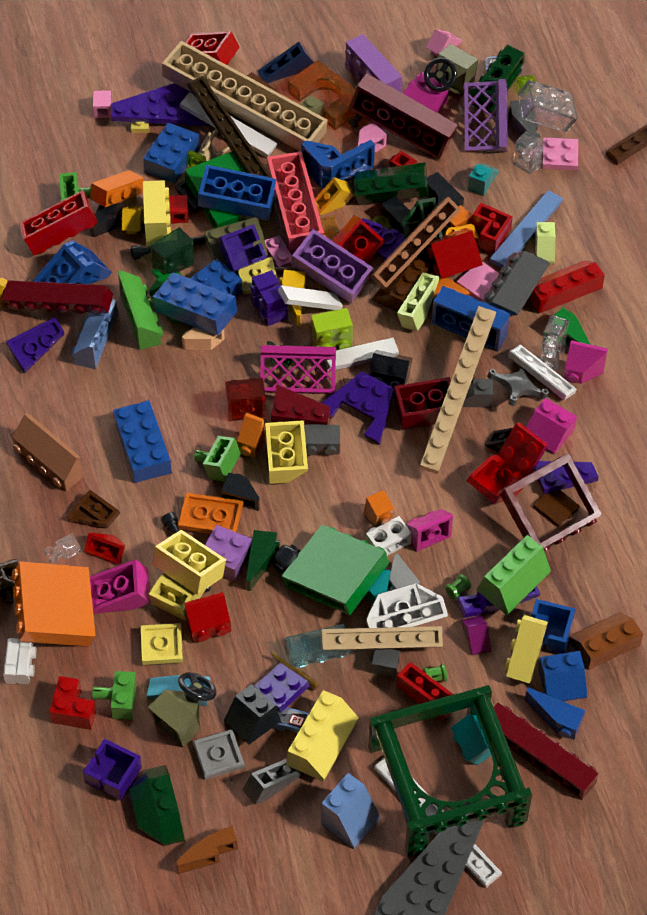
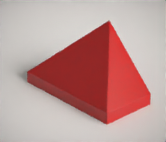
[84,532,126,564]

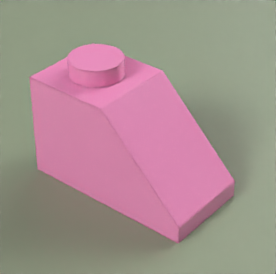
[426,29,462,57]
[358,122,387,152]

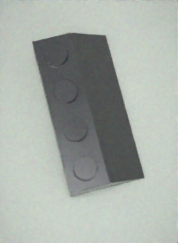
[482,251,550,316]

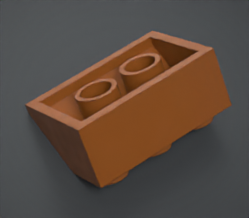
[569,613,643,670]

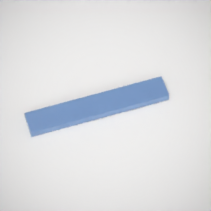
[490,190,563,268]

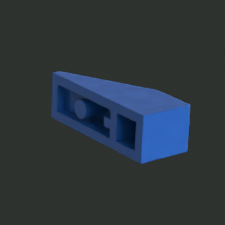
[525,687,585,740]

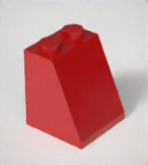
[427,228,483,279]

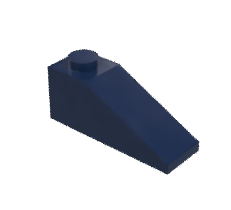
[258,42,314,83]

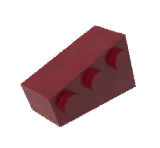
[271,384,330,425]

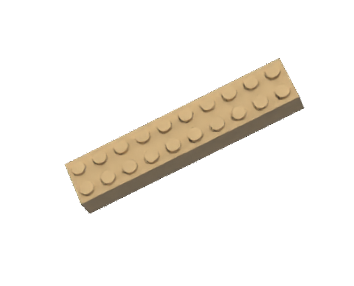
[162,41,328,152]

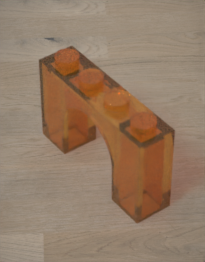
[288,60,357,130]

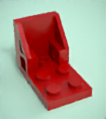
[466,422,548,504]

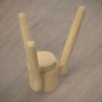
[195,130,230,164]

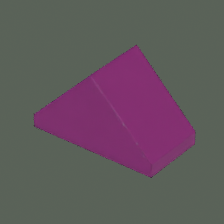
[461,616,491,656]

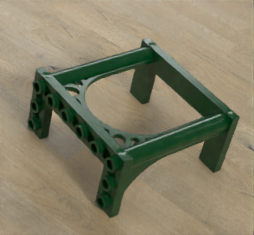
[368,685,532,856]

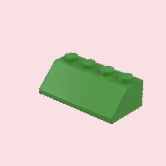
[118,271,163,350]
[476,535,551,615]

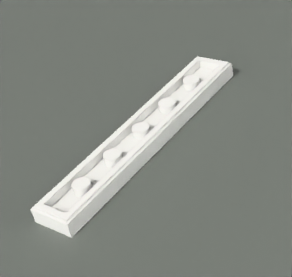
[180,92,277,158]

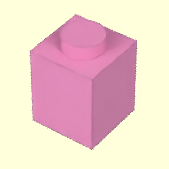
[93,90,112,118]

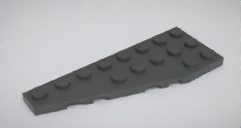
[375,803,485,915]

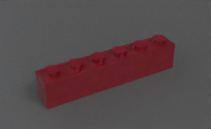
[2,280,113,315]
[494,702,599,800]

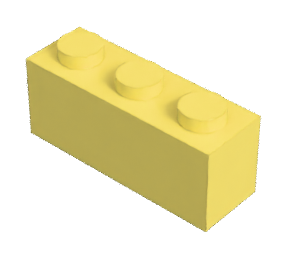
[504,615,548,683]

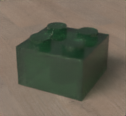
[151,227,194,275]

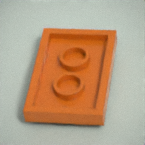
[178,492,243,534]

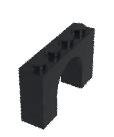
[381,171,464,234]

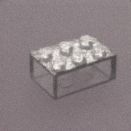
[518,80,578,132]

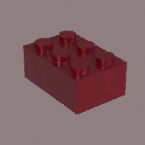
[394,377,451,429]

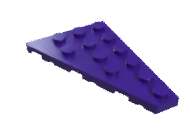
[111,83,211,126]

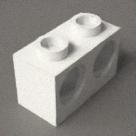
[366,516,412,556]

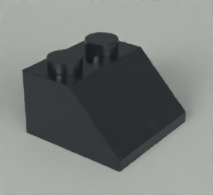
[224,684,281,745]

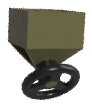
[424,44,478,95]
[148,672,217,747]

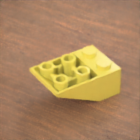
[149,573,206,621]

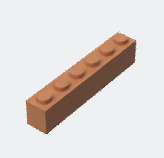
[370,197,461,290]

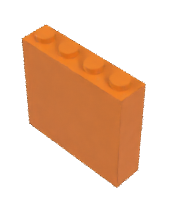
[12,561,96,646]

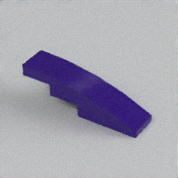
[456,586,540,618]

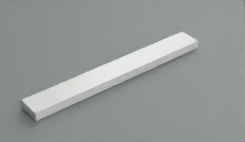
[374,758,502,888]

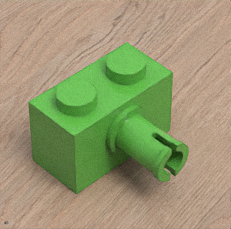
[59,172,91,201]
[194,436,241,482]
[92,671,137,720]

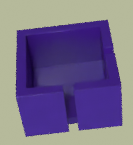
[216,224,267,272]
[250,270,288,326]
[83,738,142,801]

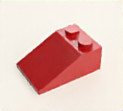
[185,31,240,66]

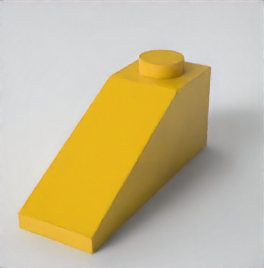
[279,270,306,326]

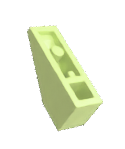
[397,273,439,331]

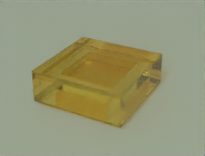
[320,216,339,236]

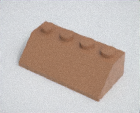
[12,413,83,491]

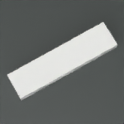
[278,286,343,310]
[323,337,399,371]
[508,345,577,400]

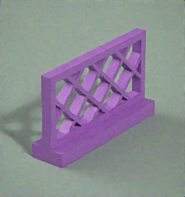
[464,79,508,152]

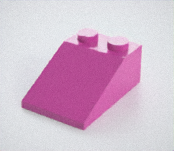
[403,72,449,113]
[90,559,151,614]

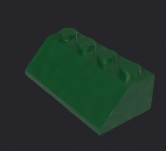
[354,162,429,205]

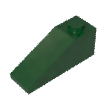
[246,530,281,591]

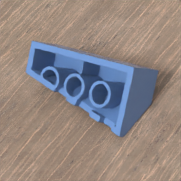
[71,300,118,369]

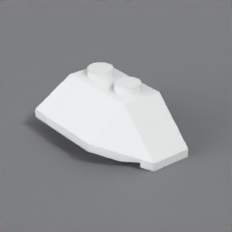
[366,583,448,628]

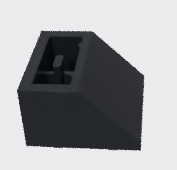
[369,350,413,388]

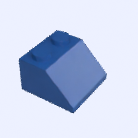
[538,651,587,702]

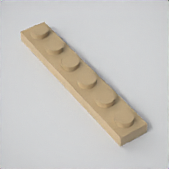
[321,626,443,650]

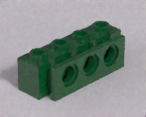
[470,44,525,113]

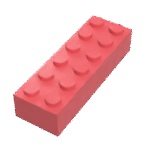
[267,151,324,252]

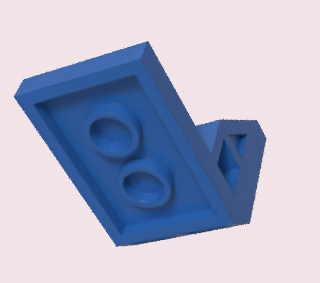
[301,140,375,189]
[33,240,112,284]

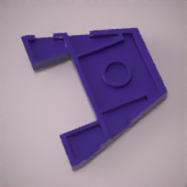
[322,371,394,445]

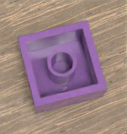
[205,525,252,582]

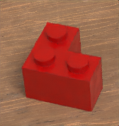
[472,203,513,254]
[49,676,96,730]

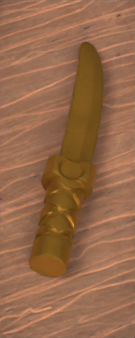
[271,653,319,690]

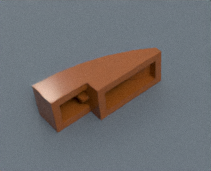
[176,825,238,874]

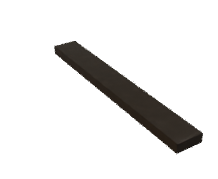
[187,76,272,178]

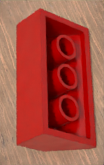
[20,190,98,255]
[529,260,605,314]

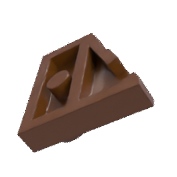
[66,490,120,528]

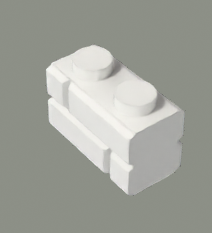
[3,638,37,684]

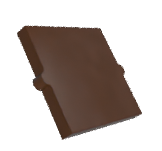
[533,490,580,527]

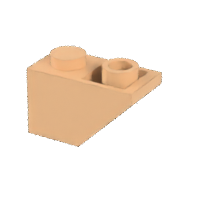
[182,327,225,350]

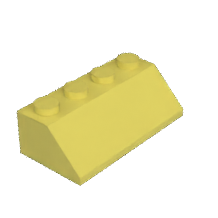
[286,690,359,781]

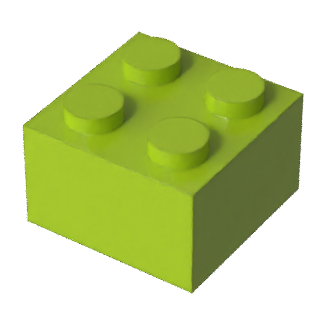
[311,308,353,350]

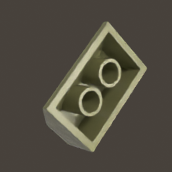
[205,217,268,266]

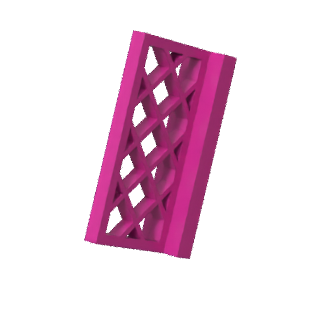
[260,345,336,393]

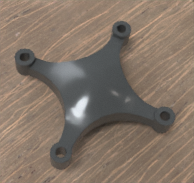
[487,366,549,406]

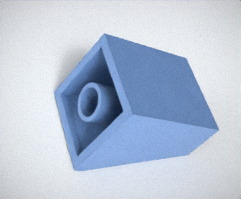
[321,773,380,849]

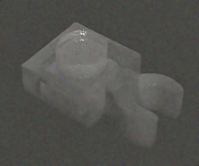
[44,533,82,563]

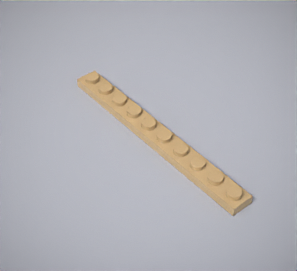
[420,306,496,474]

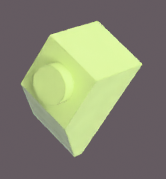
[535,222,556,264]

